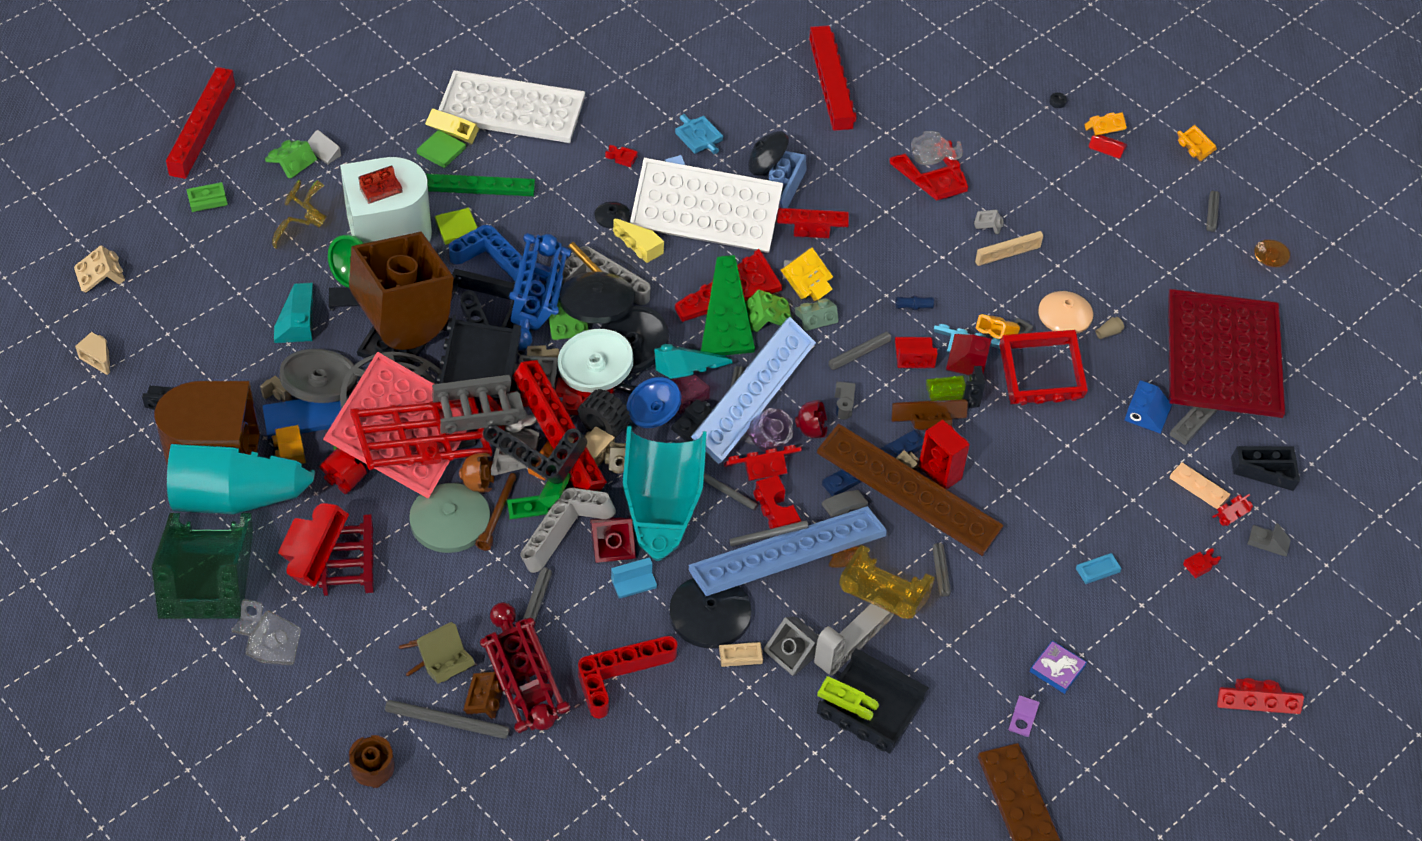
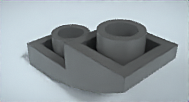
[822,490,868,517]

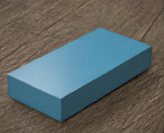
[1076,553,1122,584]

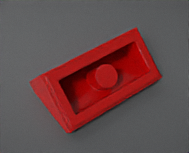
[1089,134,1127,158]

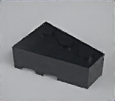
[1231,446,1300,491]

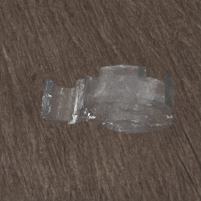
[911,131,963,165]

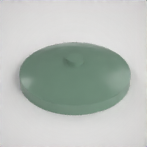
[409,483,490,553]

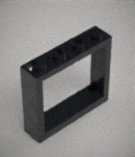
[441,269,515,332]

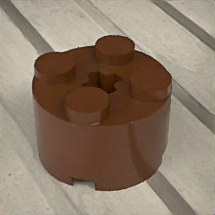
[349,735,395,788]

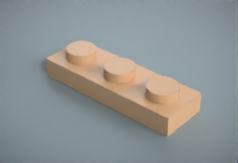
[1170,463,1230,509]

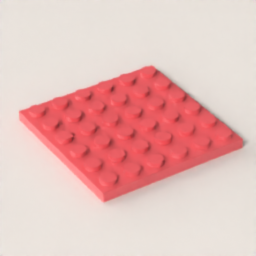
[323,352,479,498]

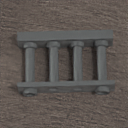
[432,375,519,434]

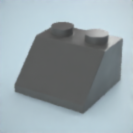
[763,617,819,676]

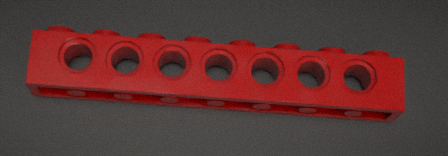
[513,360,607,492]

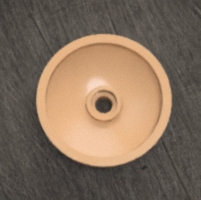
[1038,291,1093,334]

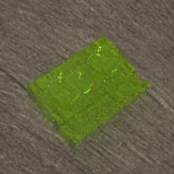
[926,376,965,401]

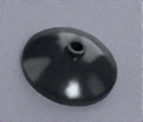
[748,131,789,176]

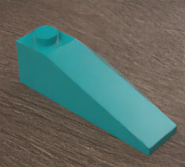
[274,283,313,343]

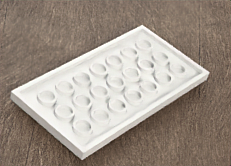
[438,71,585,143]
[630,158,783,253]

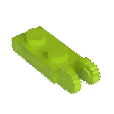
[817,676,879,720]

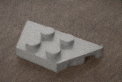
[491,427,539,475]

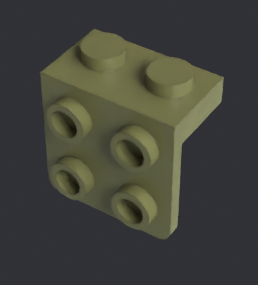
[417,622,475,684]

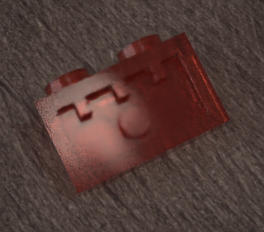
[358,165,403,204]

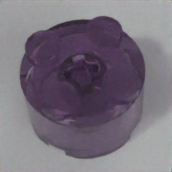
[747,408,794,452]

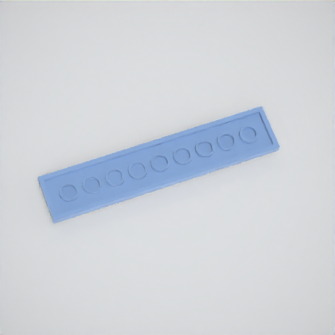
[691,317,816,464]

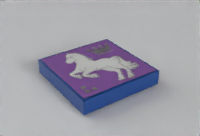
[1029,640,1087,694]

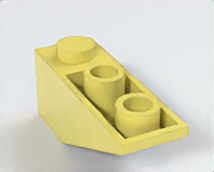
[425,109,479,144]
[613,218,664,263]

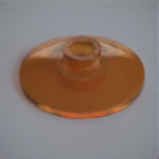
[1254,240,1290,267]

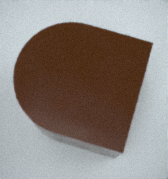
[349,231,454,350]
[154,381,260,466]

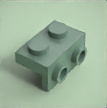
[795,298,838,331]

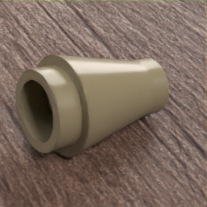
[1095,317,1124,339]

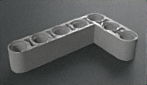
[557,246,650,305]
[520,488,616,573]
[814,598,895,676]

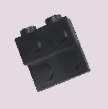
[671,399,712,442]

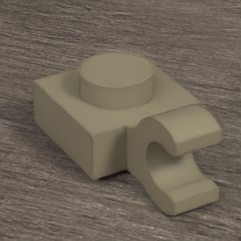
[527,345,559,358]

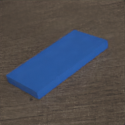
[262,399,341,439]

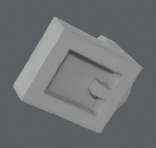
[974,210,1004,234]

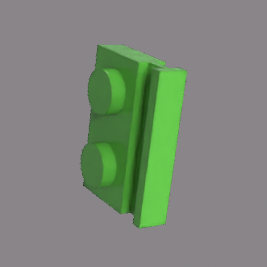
[186,182,227,212]

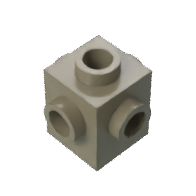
[605,442,626,473]

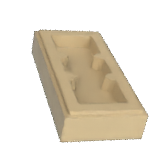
[719,642,763,667]

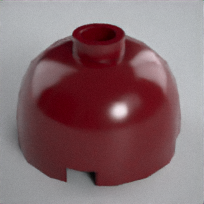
[795,400,828,438]

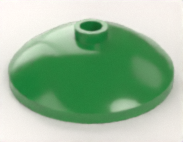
[328,235,364,287]

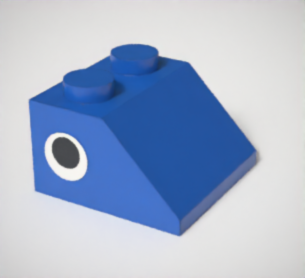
[1124,380,1172,434]

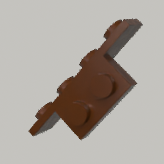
[891,399,968,430]

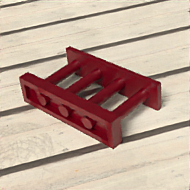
[318,514,374,596]

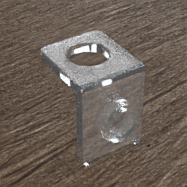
[232,599,263,636]

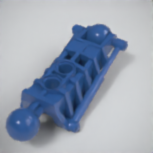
[509,233,572,351]

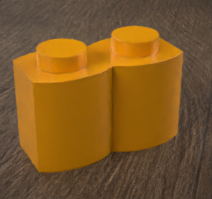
[976,315,1020,339]
[272,425,306,464]

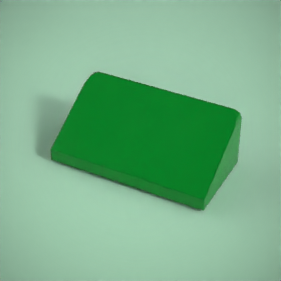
[538,473,571,508]
[507,495,549,520]

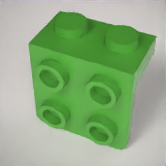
[265,140,317,178]
[746,289,792,332]
[549,300,588,340]

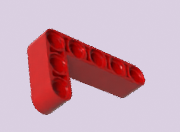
[578,636,677,719]

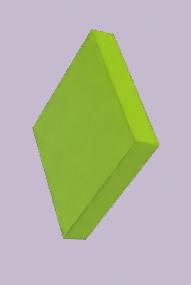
[435,208,477,245]

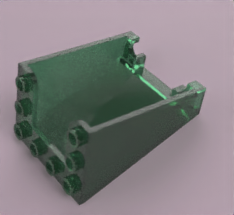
[152,513,253,619]

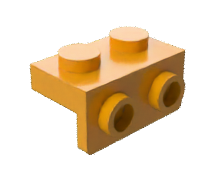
[1084,112,1127,136]
[1177,125,1217,161]

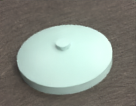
[558,329,634,393]

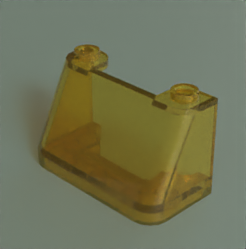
[839,545,935,619]

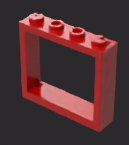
[999,330,1088,405]

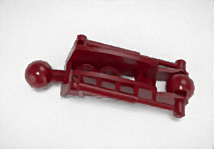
[480,602,571,733]

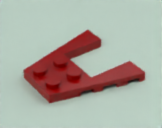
[889,140,968,200]

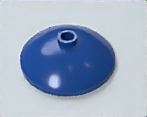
[627,377,681,428]

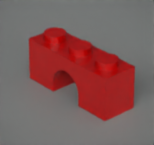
[753,475,801,529]

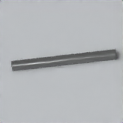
[703,473,758,511]
[729,520,809,547]

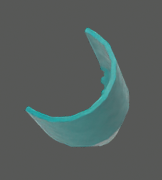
[623,426,707,561]
[167,444,315,514]

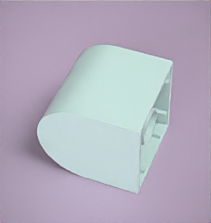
[340,157,432,243]

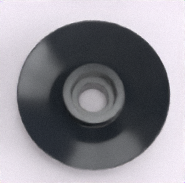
[595,202,630,229]

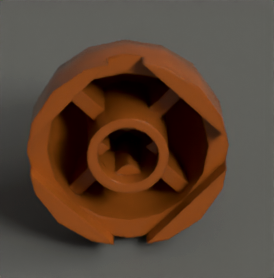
[459,453,495,493]

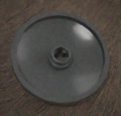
[279,349,357,403]

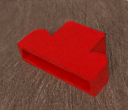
[278,503,349,587]

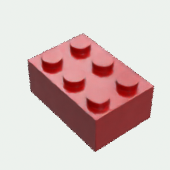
[919,420,970,490]

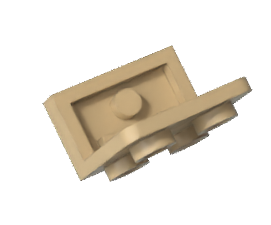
[74,246,125,293]

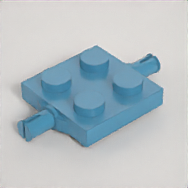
[675,114,723,154]

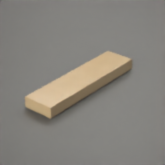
[975,231,1044,266]

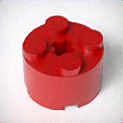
[319,448,367,494]

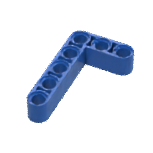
[449,225,535,291]

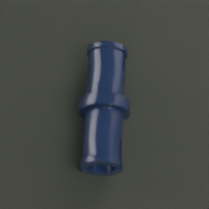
[896,296,934,310]

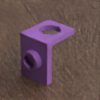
[1008,696,1040,737]

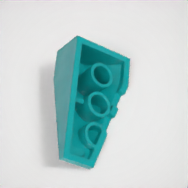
[655,344,732,379]

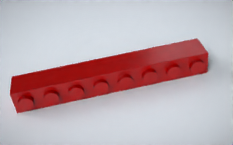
[809,26,856,131]
[166,67,235,179]

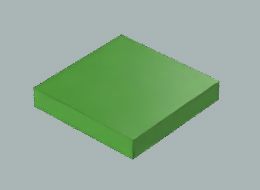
[417,130,466,168]

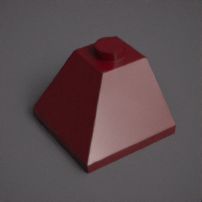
[946,334,992,376]
[590,517,636,563]

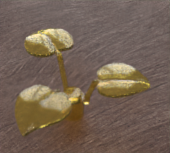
[272,180,326,249]

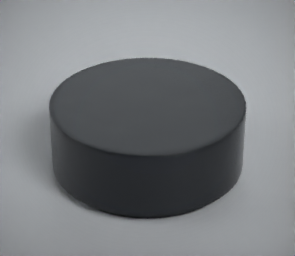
[1049,93,1067,108]

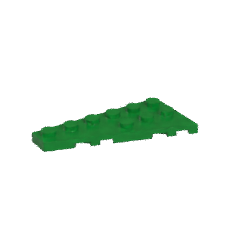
[701,255,755,355]

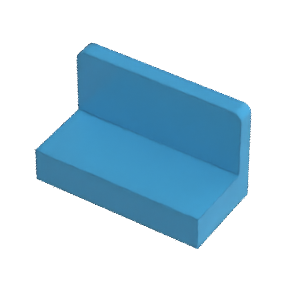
[611,557,657,598]

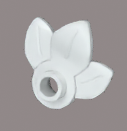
[505,410,537,433]

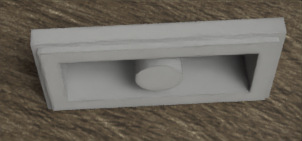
[308,130,341,165]

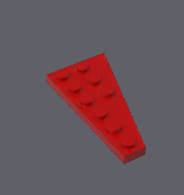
[675,249,782,322]

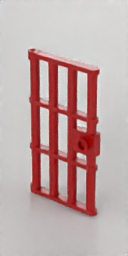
[350,397,492,470]

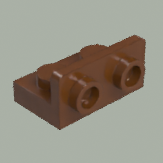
[463,672,503,719]

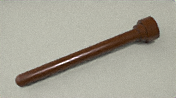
[475,473,517,551]

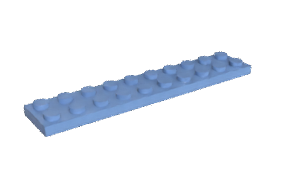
[689,506,887,596]

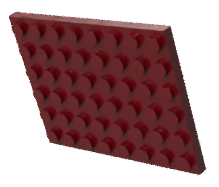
[1168,289,1285,418]

